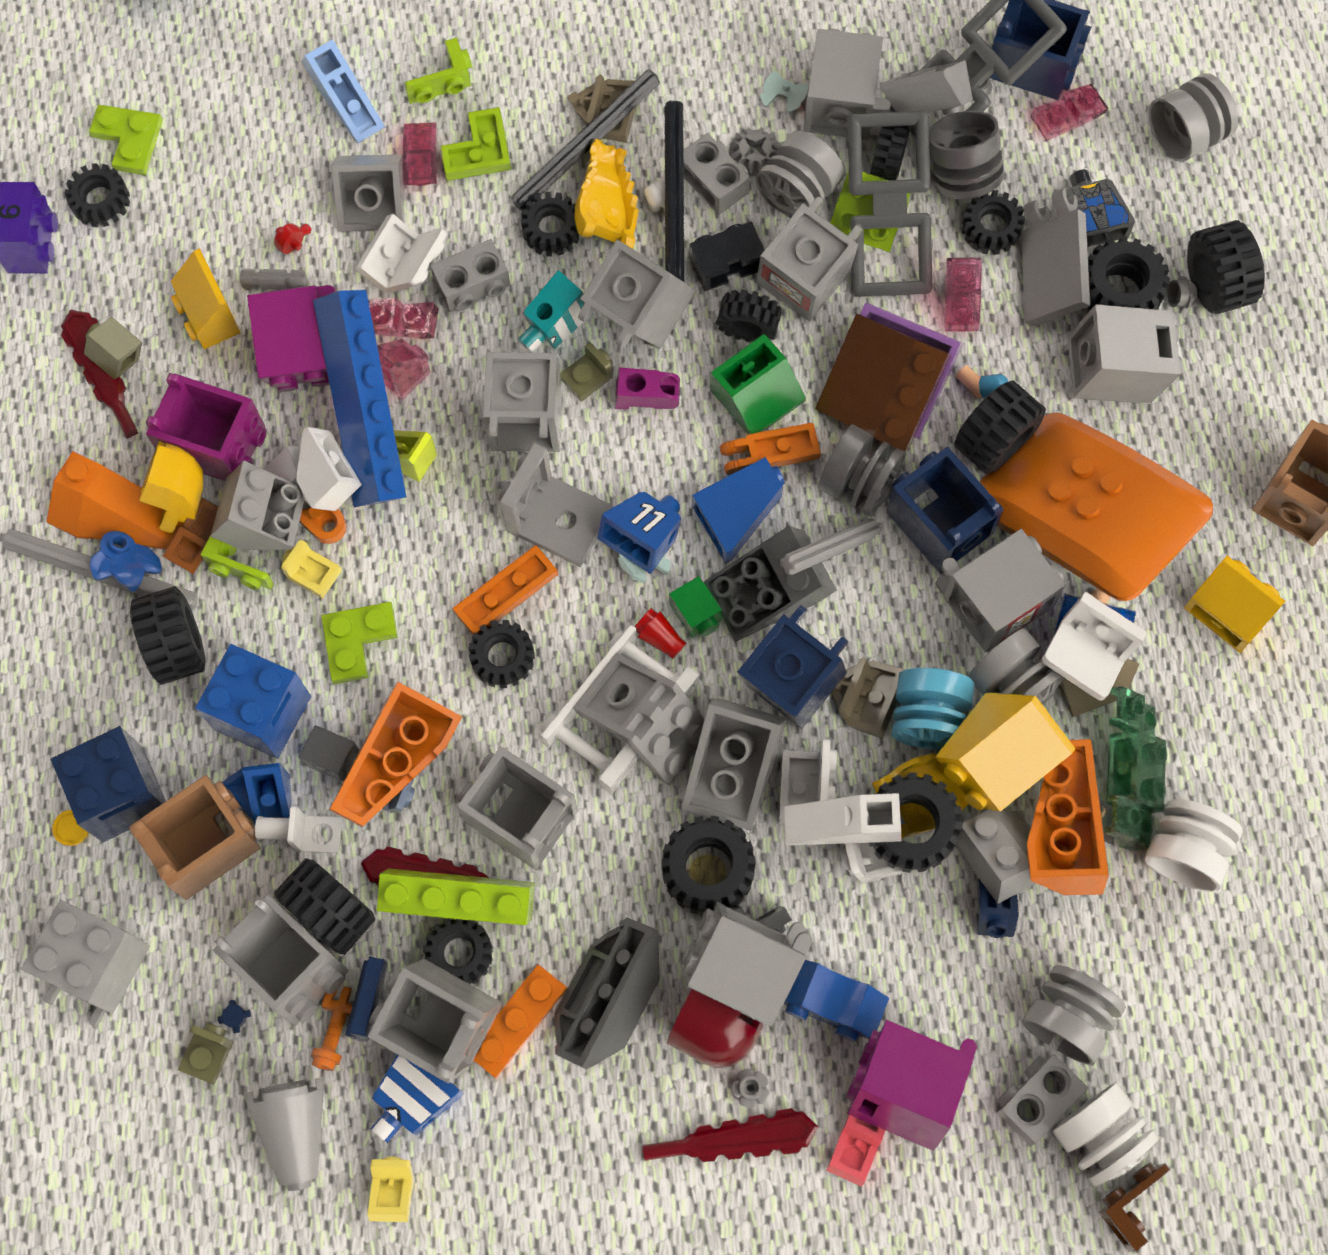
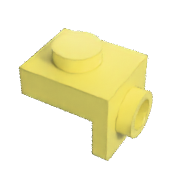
[281,539,342,599]
[367,1156,413,1222]

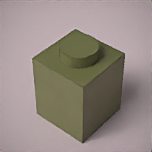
[84,316,142,380]

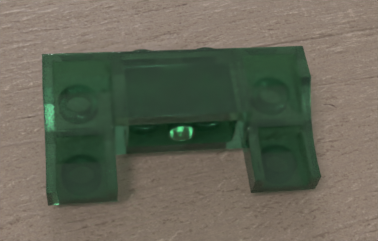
[1104,686,1168,851]

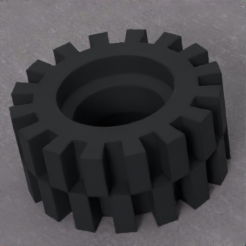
[870,125,911,180]
[65,163,130,228]
[962,190,1025,255]
[521,192,580,257]
[716,289,782,342]
[468,619,535,688]
[423,918,493,984]

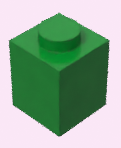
[669,576,722,638]

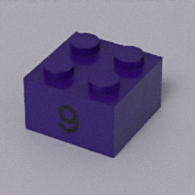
[0,182,58,274]

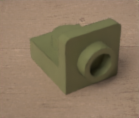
[560,342,613,402]
[177,1022,234,1085]

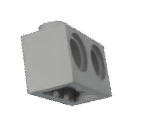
[684,133,750,215]
[430,239,511,312]
[996,1054,1088,1146]

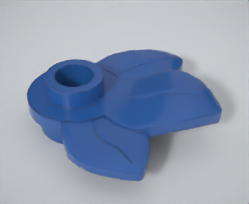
[89,531,162,592]

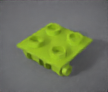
[830,170,911,253]

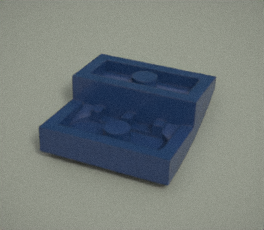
[345,956,388,1042]

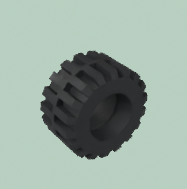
[1187,220,1265,315]
[1081,237,1170,314]
[954,380,1046,474]
[130,586,206,685]
[868,773,963,873]
[662,816,756,915]
[274,858,376,955]

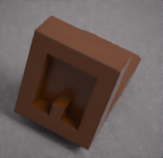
[1098,1162,1170,1252]

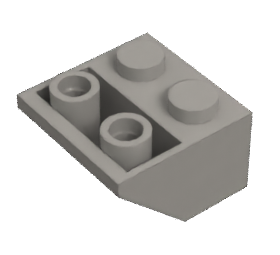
[211,460,304,550]

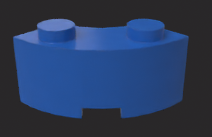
[784,960,889,1042]

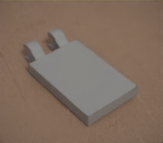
[1022,188,1090,326]

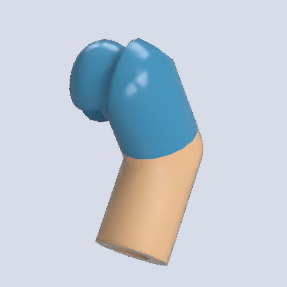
[955,365,1008,398]

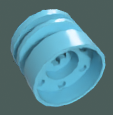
[891,668,975,750]

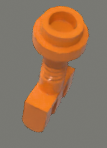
[311,986,353,1071]

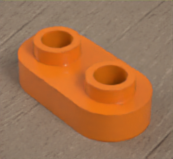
[299,500,347,544]

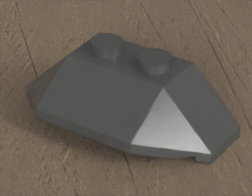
[555,917,660,1070]

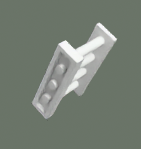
[541,625,699,795]

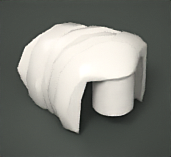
[643,176,686,213]

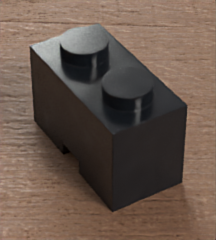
[689,221,765,292]

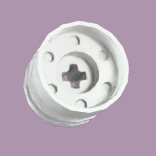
[1144,799,1243,892]
[1052,1082,1160,1187]

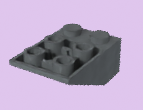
[704,526,837,642]

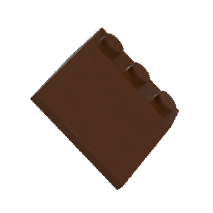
[815,313,952,452]

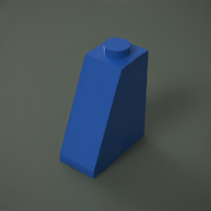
[692,457,785,563]

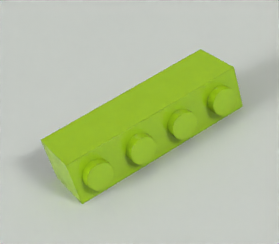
[377,869,535,926]

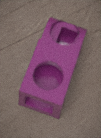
[615,367,680,409]

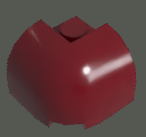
[667,989,764,1068]

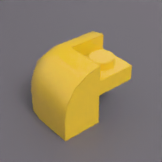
[139,441,204,534]

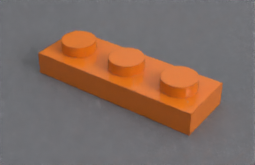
[452,545,559,635]
[473,964,568,1079]

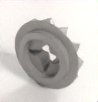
[729,127,781,176]

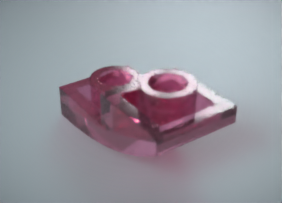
[1030,83,1109,141]
[403,122,438,186]
[944,257,982,332]
[368,298,439,339]

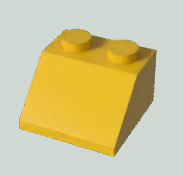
[170,248,241,349]

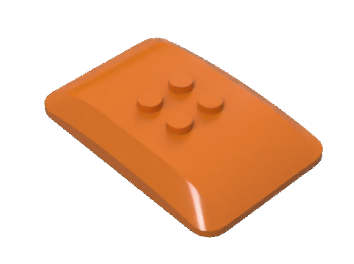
[980,413,1213,601]

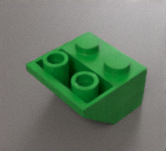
[710,334,806,435]

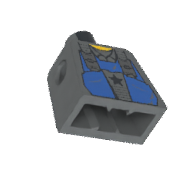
[1066,169,1135,247]

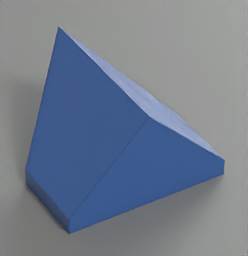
[222,763,292,824]

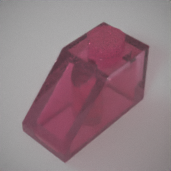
[377,339,431,400]

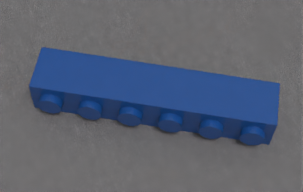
[313,290,407,507]

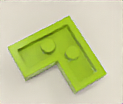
[89,104,163,176]
[441,107,512,181]
[321,601,398,685]

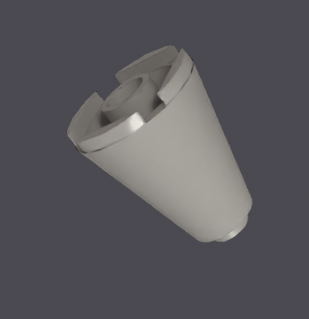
[245,1078,324,1191]

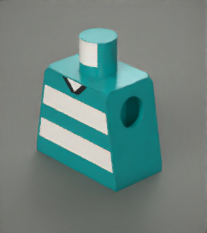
[518,270,585,353]

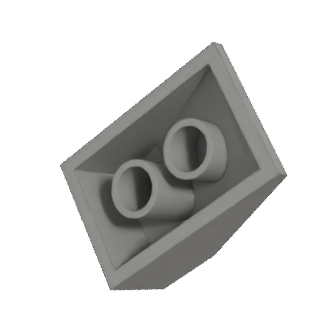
[681,698,787,831]

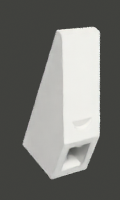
[784,793,901,845]

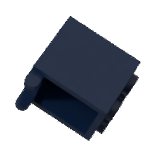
[990,0,1091,101]
[886,446,1004,574]
[737,605,848,729]
[50,726,166,843]

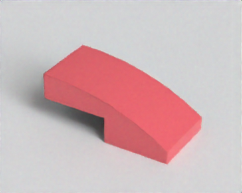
[826,1115,886,1187]

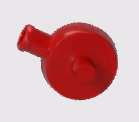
[274,223,311,254]

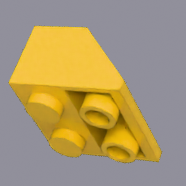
[1184,555,1286,653]

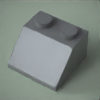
[881,60,973,118]
[331,154,405,231]
[956,810,1037,904]

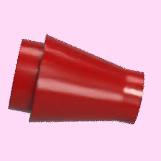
[634,608,687,659]

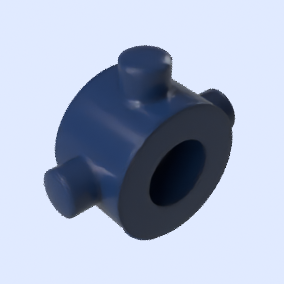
[218,1000,251,1034]

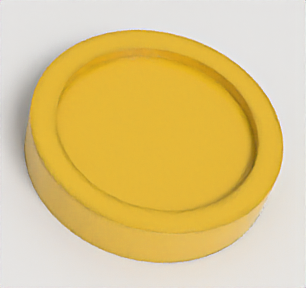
[52,810,89,846]

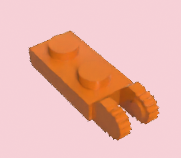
[719,422,821,475]

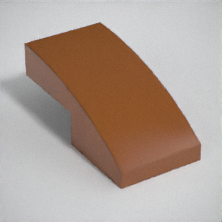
[163,497,218,574]

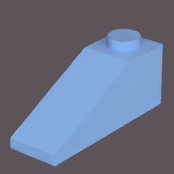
[302,39,385,143]

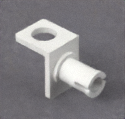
[255,806,342,853]

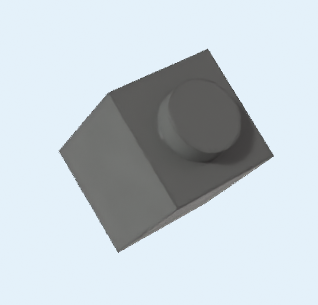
[299,725,359,782]

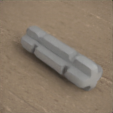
[240,269,307,290]

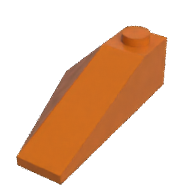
[46,451,187,550]
[329,682,462,827]
[1026,739,1109,895]

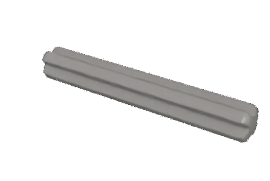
[780,519,881,575]

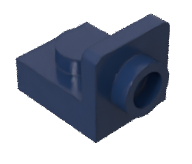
[977,878,1019,938]

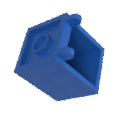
[195,643,312,759]

